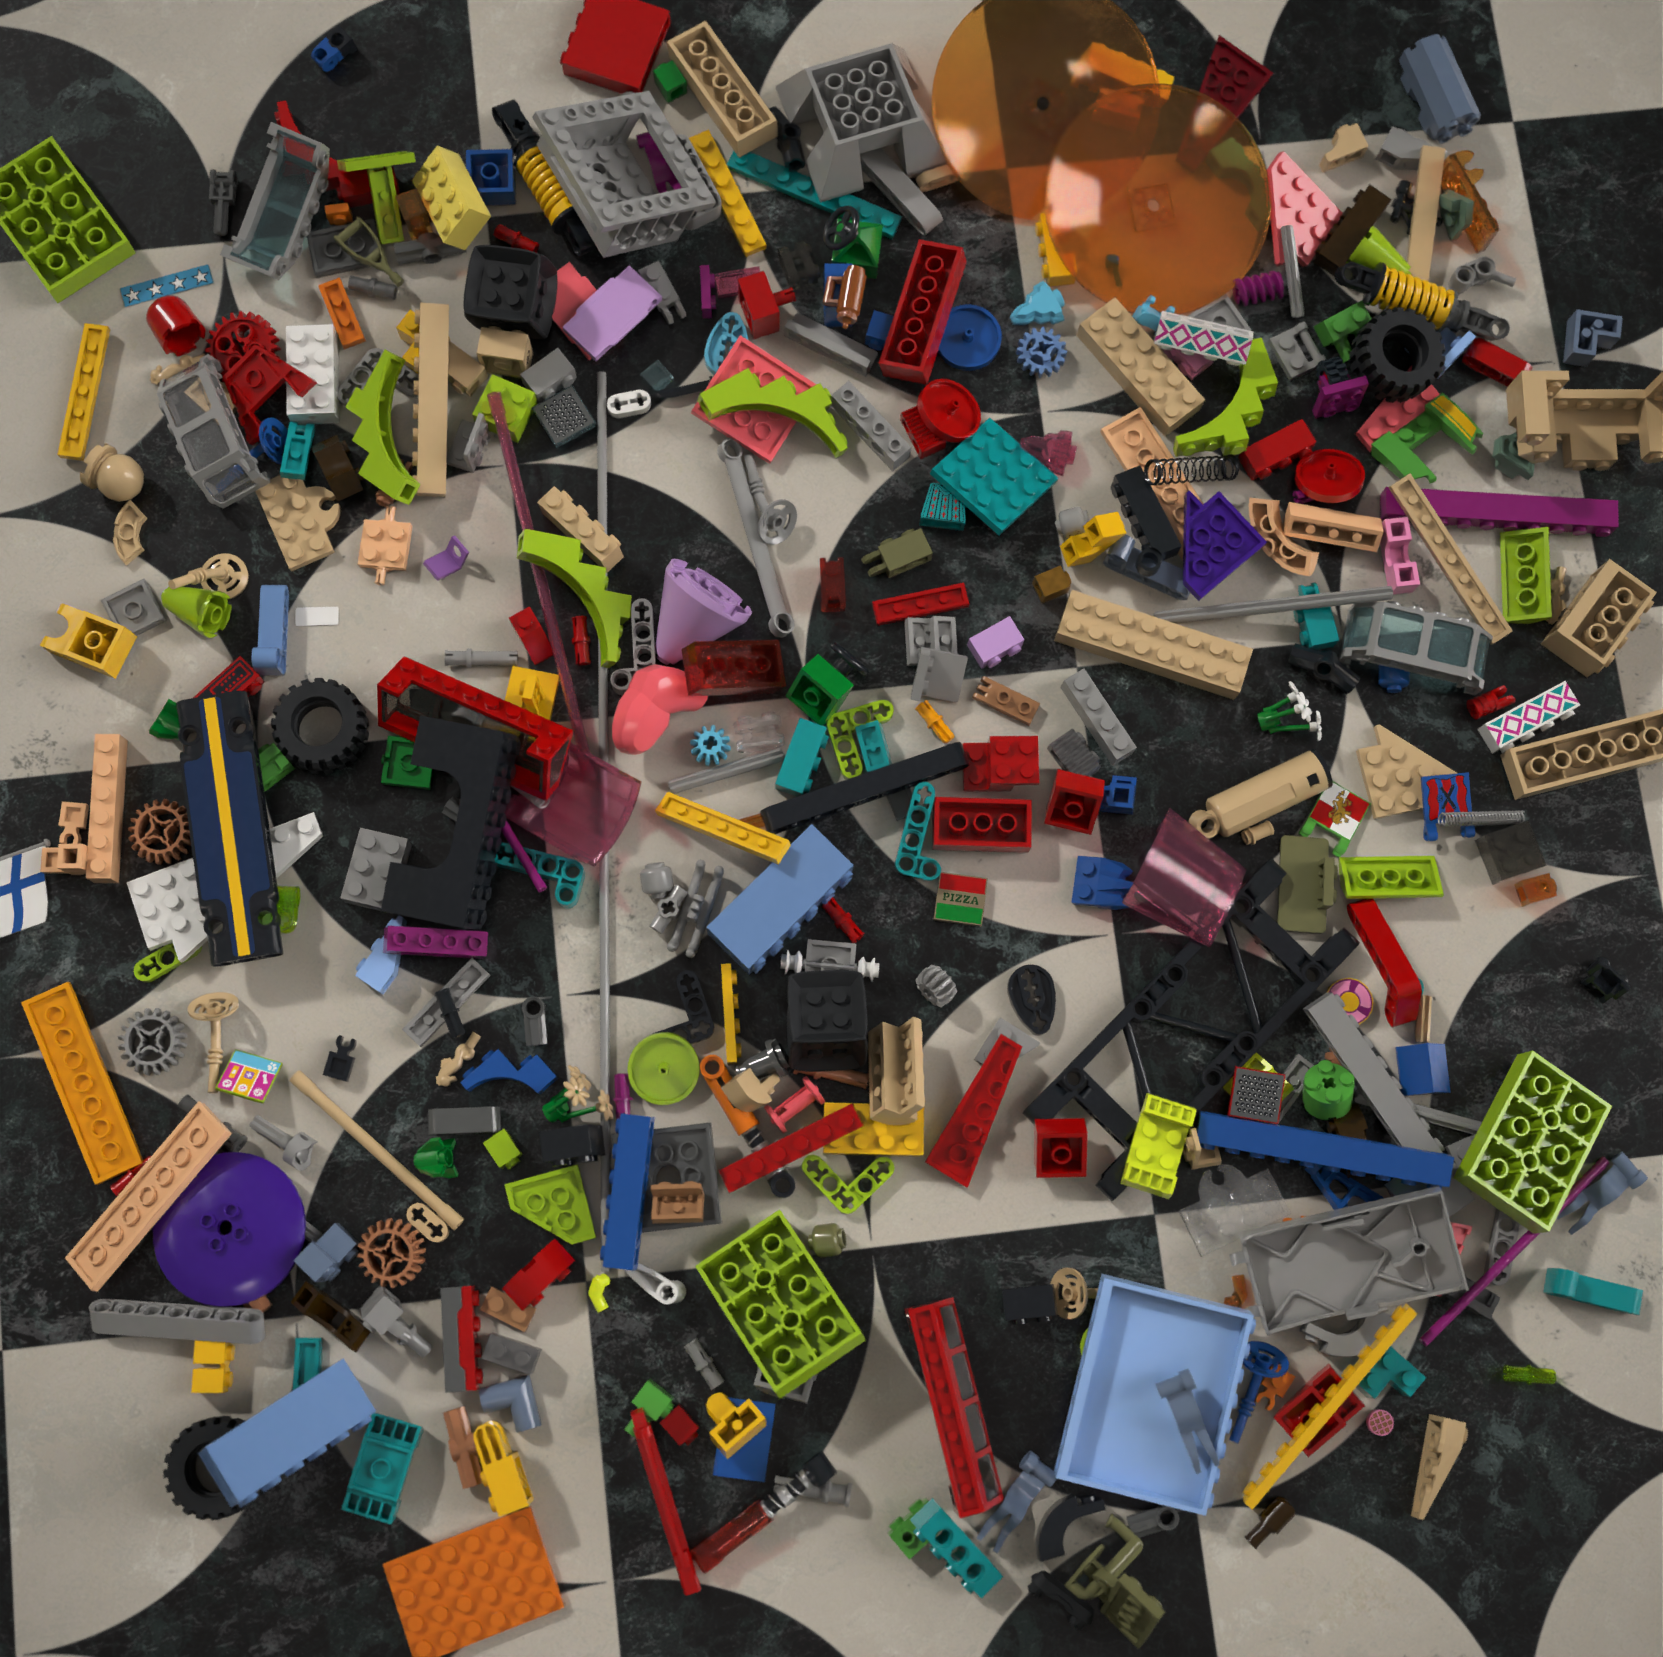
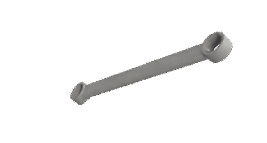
[717,438,795,637]

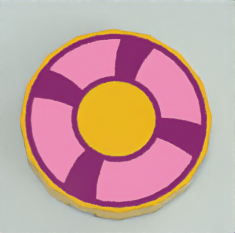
[1326,978,1374,1024]

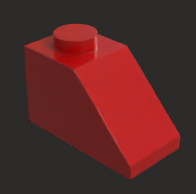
[509,606,556,665]

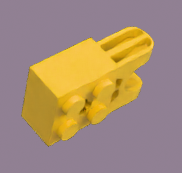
[40,603,137,679]
[473,1420,534,1517]

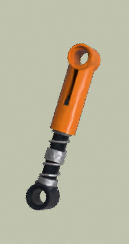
[700,1055,795,1198]

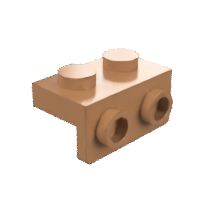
[651,1181,705,1224]

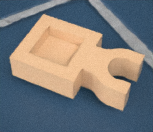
[59,802,89,844]

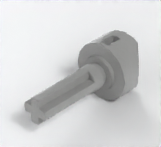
[250,1115,318,1171]

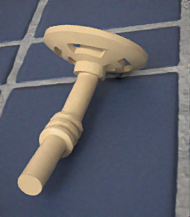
[168,553,249,599]
[188,992,239,1094]
[1050,1268,1098,1319]

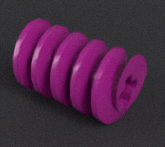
[1232,271,1284,306]

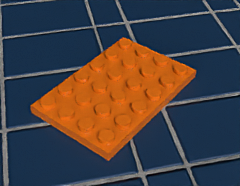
[383,1506,565,1657]

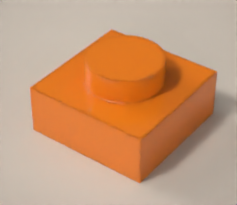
[325,203,353,225]

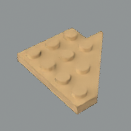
[1356,725,1456,819]

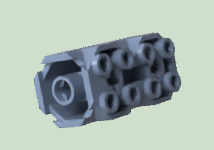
[1399,34,1481,144]

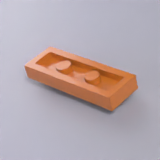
[318,277,366,349]

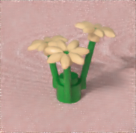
[542,1065,613,1123]

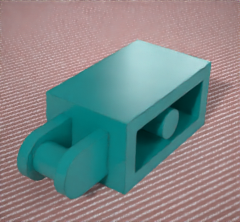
[1294,582,1339,650]

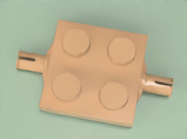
[357,506,413,585]

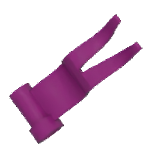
[636,132,682,193]

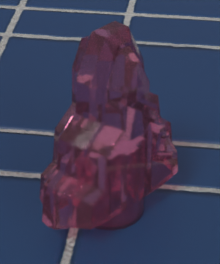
[1019,430,1077,476]

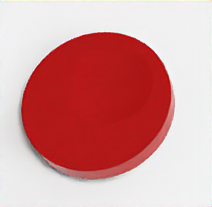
[917,379,981,442]
[1295,449,1365,503]

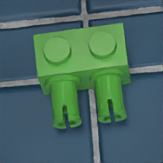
[1314,300,1372,363]
[625,1378,674,1438]

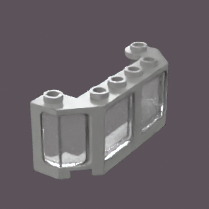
[157,354,271,508]

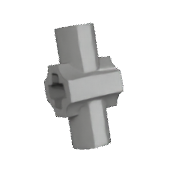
[649,885,688,934]

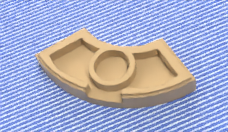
[113,500,147,566]

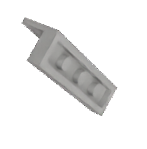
[784,313,878,377]

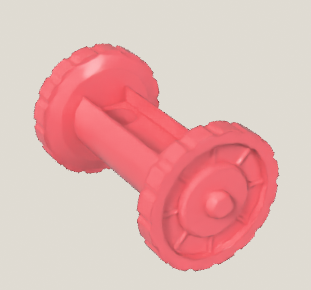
[764,1076,825,1134]

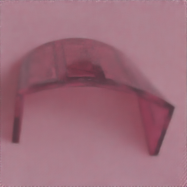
[505,743,642,867]
[1122,808,1246,947]

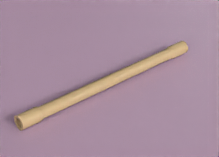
[289,1070,464,1231]

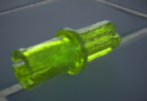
[1503,1365,1556,1385]

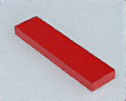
[872,583,969,626]

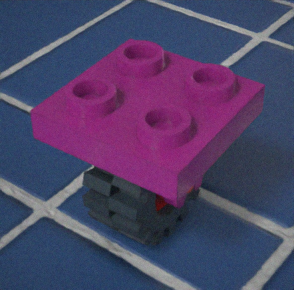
[1312,357,1369,418]

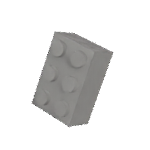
[340,828,412,914]

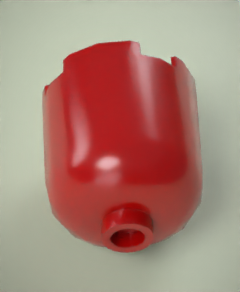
[146,295,206,356]

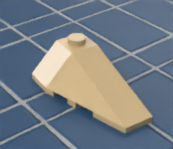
[1411,1414,1468,1520]

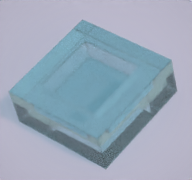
[640,360,673,391]

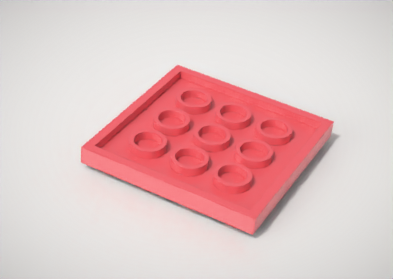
[691,335,816,464]

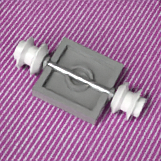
[780,939,879,982]

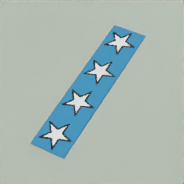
[120,264,213,307]

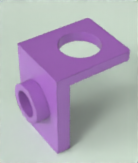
[423,535,469,581]

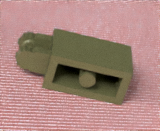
[861,528,933,578]

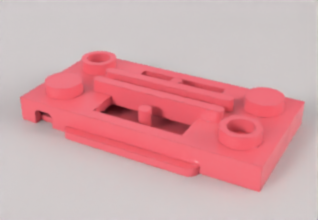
[552,262,597,360]

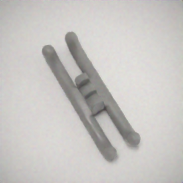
[667,860,724,958]

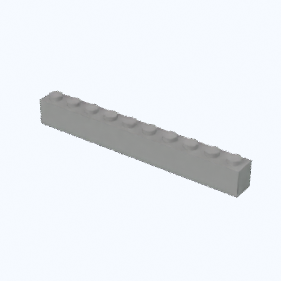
[1303,992,1475,1216]

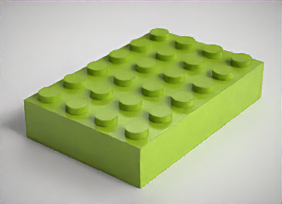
[0,136,136,304]
[1453,1050,1612,1234]
[695,1209,866,1399]

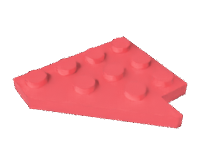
[1266,151,1343,267]

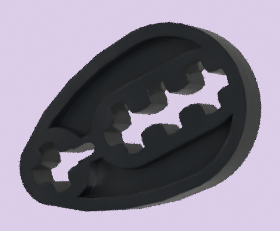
[1007,964,1056,1036]

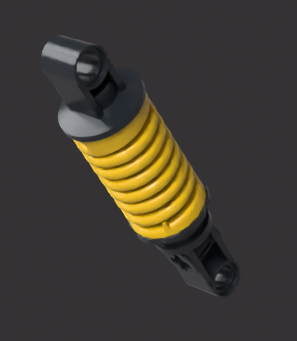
[492,99,598,256]

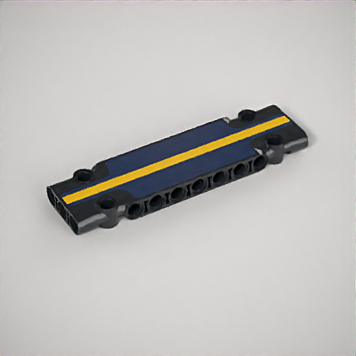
[176,691,284,967]

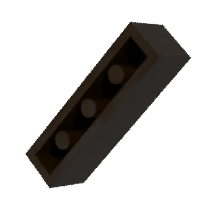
[1314,184,1392,277]

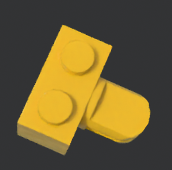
[706,1393,767,1459]

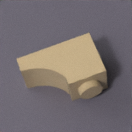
[1319,123,1369,173]

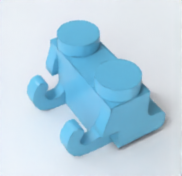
[1132,295,1175,336]

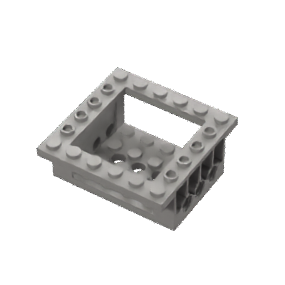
[532,91,716,258]

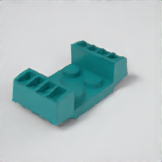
[341,1413,424,1525]

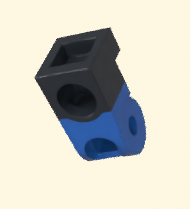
[311,25,358,72]

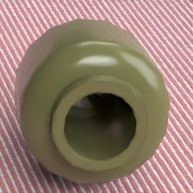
[808,1223,846,1258]

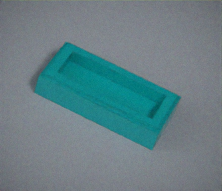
[293,1338,323,1390]

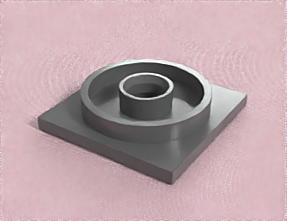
[612,1122,722,1233]

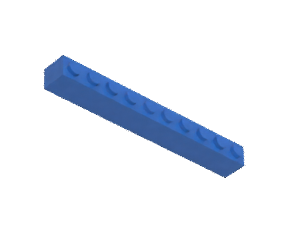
[1196,1111,1454,1190]

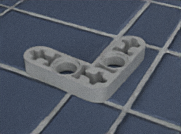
[337,348,418,407]

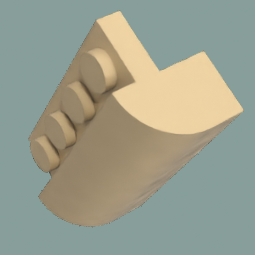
[868,1017,925,1125]

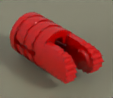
[1467,685,1516,720]

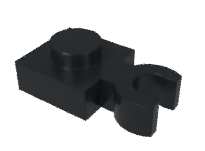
[322,1035,357,1082]

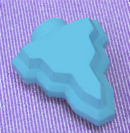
[1010,281,1065,325]

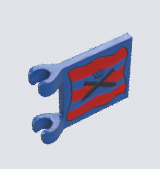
[1421,772,1475,841]

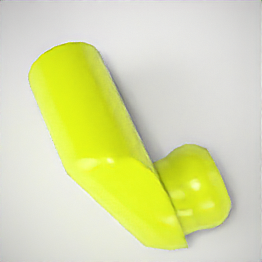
[588,1273,610,1313]

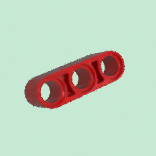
[1462,338,1532,387]

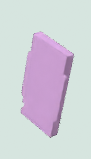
[563,266,662,361]

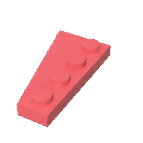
[1355,366,1440,452]

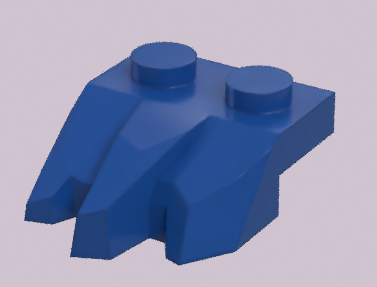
[1071,856,1139,910]

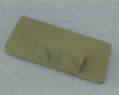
[1277,835,1338,934]

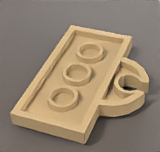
[255,475,341,572]

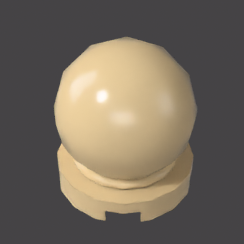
[80,443,144,502]

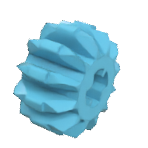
[690,725,731,766]

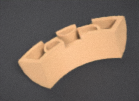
[1249,498,1319,576]

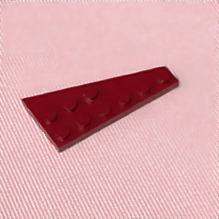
[1175,35,1273,174]

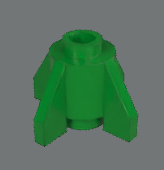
[149,699,180,741]
[413,1137,459,1178]

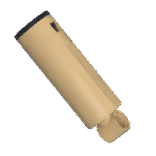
[1189,749,1333,838]

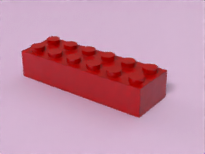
[879,239,967,385]

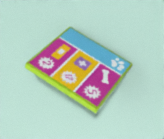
[215,1049,283,1104]

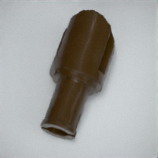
[1244,1497,1295,1549]

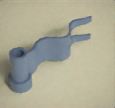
[1557,1151,1648,1235]
[1156,1369,1220,1474]
[977,1450,1057,1553]

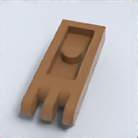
[972,676,1040,726]

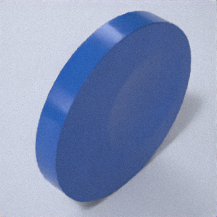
[938,304,1002,371]

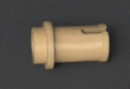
[1241,821,1274,845]

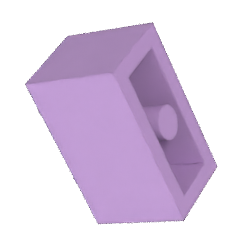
[967,616,1024,669]

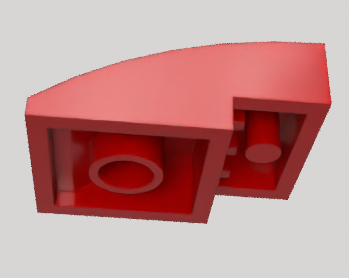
[1274,1363,1365,1457]

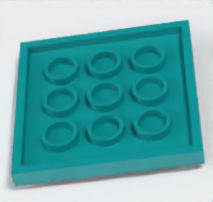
[930,418,1059,536]

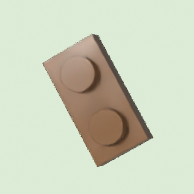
[480,1286,537,1332]

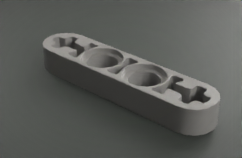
[1484,1208,1520,1285]

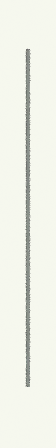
[597,371,611,1272]

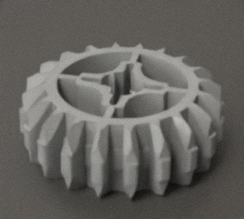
[118,1008,187,1075]

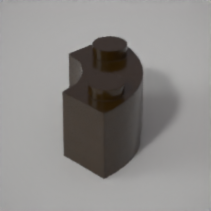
[311,435,364,501]
[1326,1103,1368,1178]

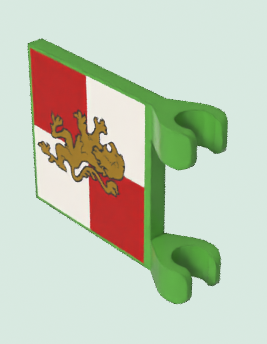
[1299,782,1371,857]

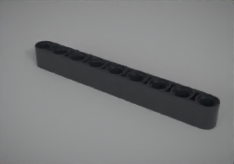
[760,742,970,834]

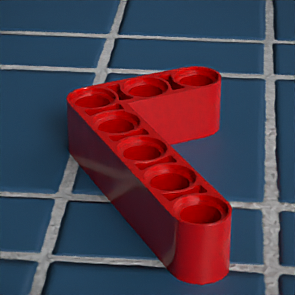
[1347,898,1422,1027]

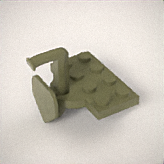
[1065,1513,1165,1649]

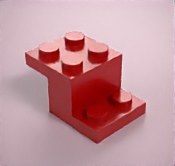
[962,736,1040,792]

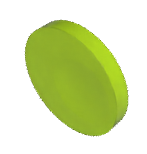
[627,1032,700,1105]

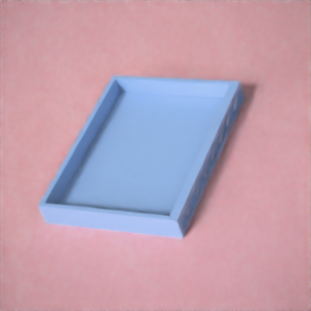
[1054,1274,1256,1516]

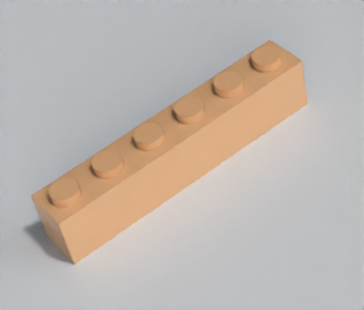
[86,734,128,883]

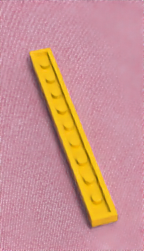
[1243,1303,1417,1510]

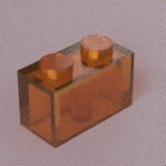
[395,188,433,240]

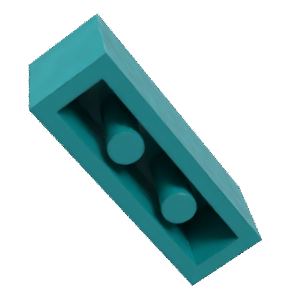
[775,718,829,797]

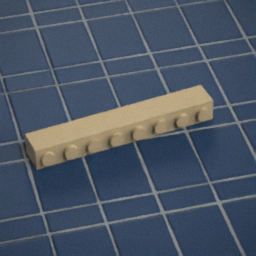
[412,303,449,497]

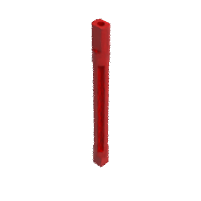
[631,1407,701,1596]

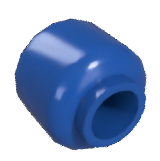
[1378,665,1410,693]

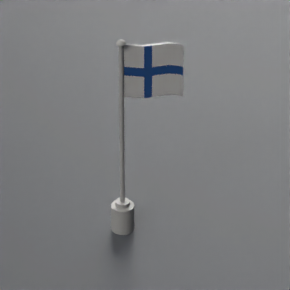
[0,839,51,938]

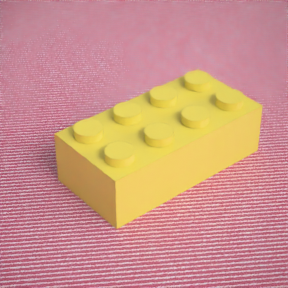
[412,146,491,250]

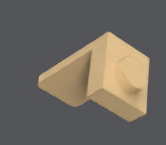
[1183,1128,1222,1170]

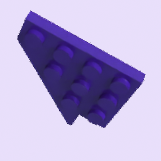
[1183,490,1267,601]

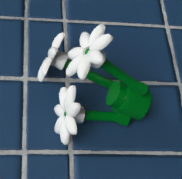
[1257,681,1322,741]

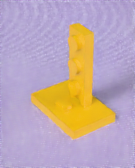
[498,666,560,743]

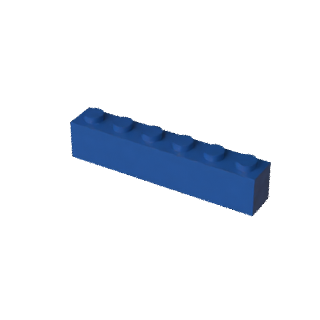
[600,1114,655,1271]

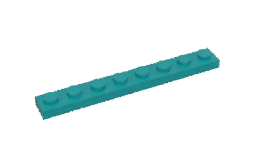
[727,151,902,239]

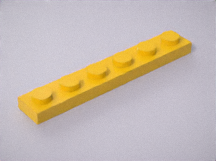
[689,130,766,257]
[57,323,110,461]
[655,792,791,865]

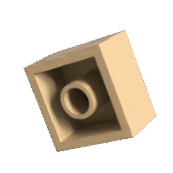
[476,326,533,378]

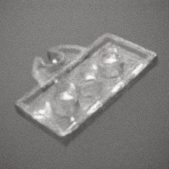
[1179,1164,1291,1257]

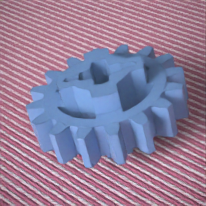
[1016,327,1067,378]

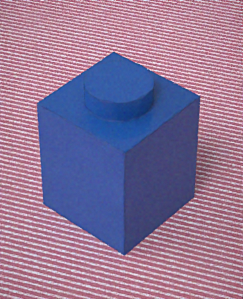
[865,310,894,350]

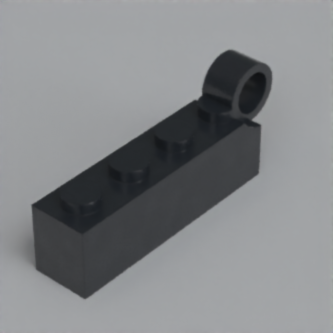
[1111,465,1181,577]

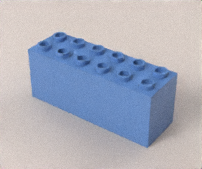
[707,824,854,975]
[198,1358,376,1508]

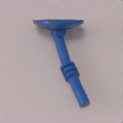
[216,418,288,493]
[1229,1341,1289,1444]

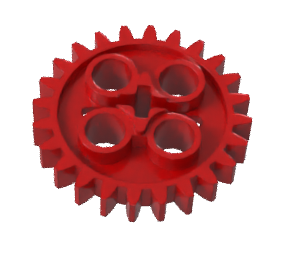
[204,311,281,383]

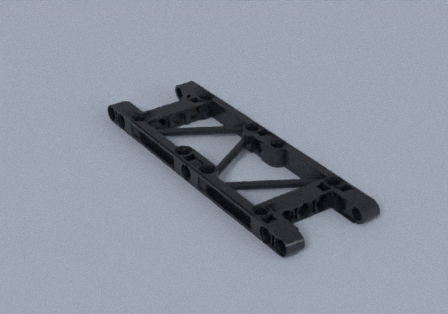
[1022,858,1360,1202]

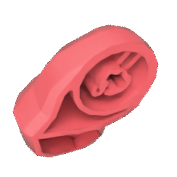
[612,664,709,755]

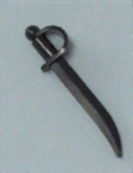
[649,376,712,398]

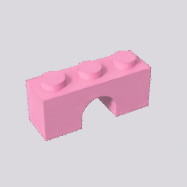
[1380,517,1420,595]

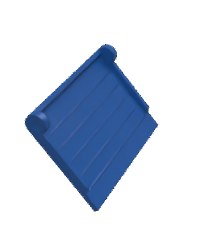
[713,1397,776,1482]

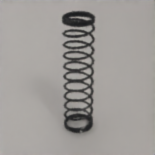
[1144,455,1239,485]

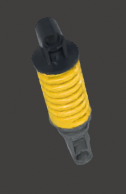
[1335,262,1510,341]

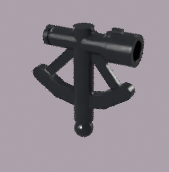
[1390,180,1443,235]

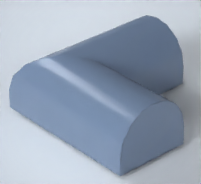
[479,1375,542,1433]

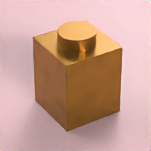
[1032,565,1071,604]

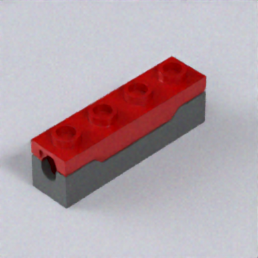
[440,1286,483,1393]

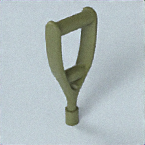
[333,217,404,287]

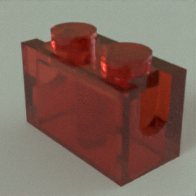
[819,557,846,612]

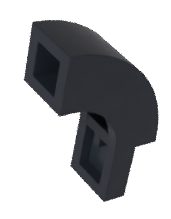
[1036,1494,1106,1562]

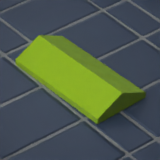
[1500,527,1552,624]
[1338,856,1444,899]

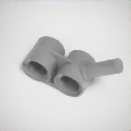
[1448,256,1516,294]

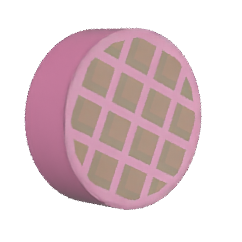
[1366,1409,1394,1436]

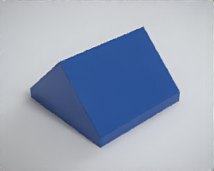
[1395,1043,1451,1096]

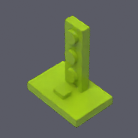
[337,151,416,244]

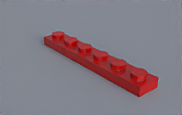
[718,1103,864,1193]

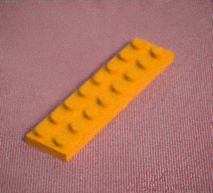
[21,982,143,1185]

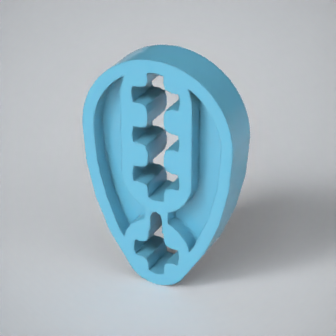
[704,312,748,375]

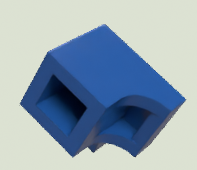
[1099,775,1137,815]

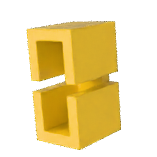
[191,1340,235,1393]

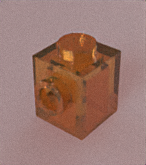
[1514,873,1557,907]

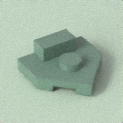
[1439,189,1474,241]
[1493,432,1535,480]

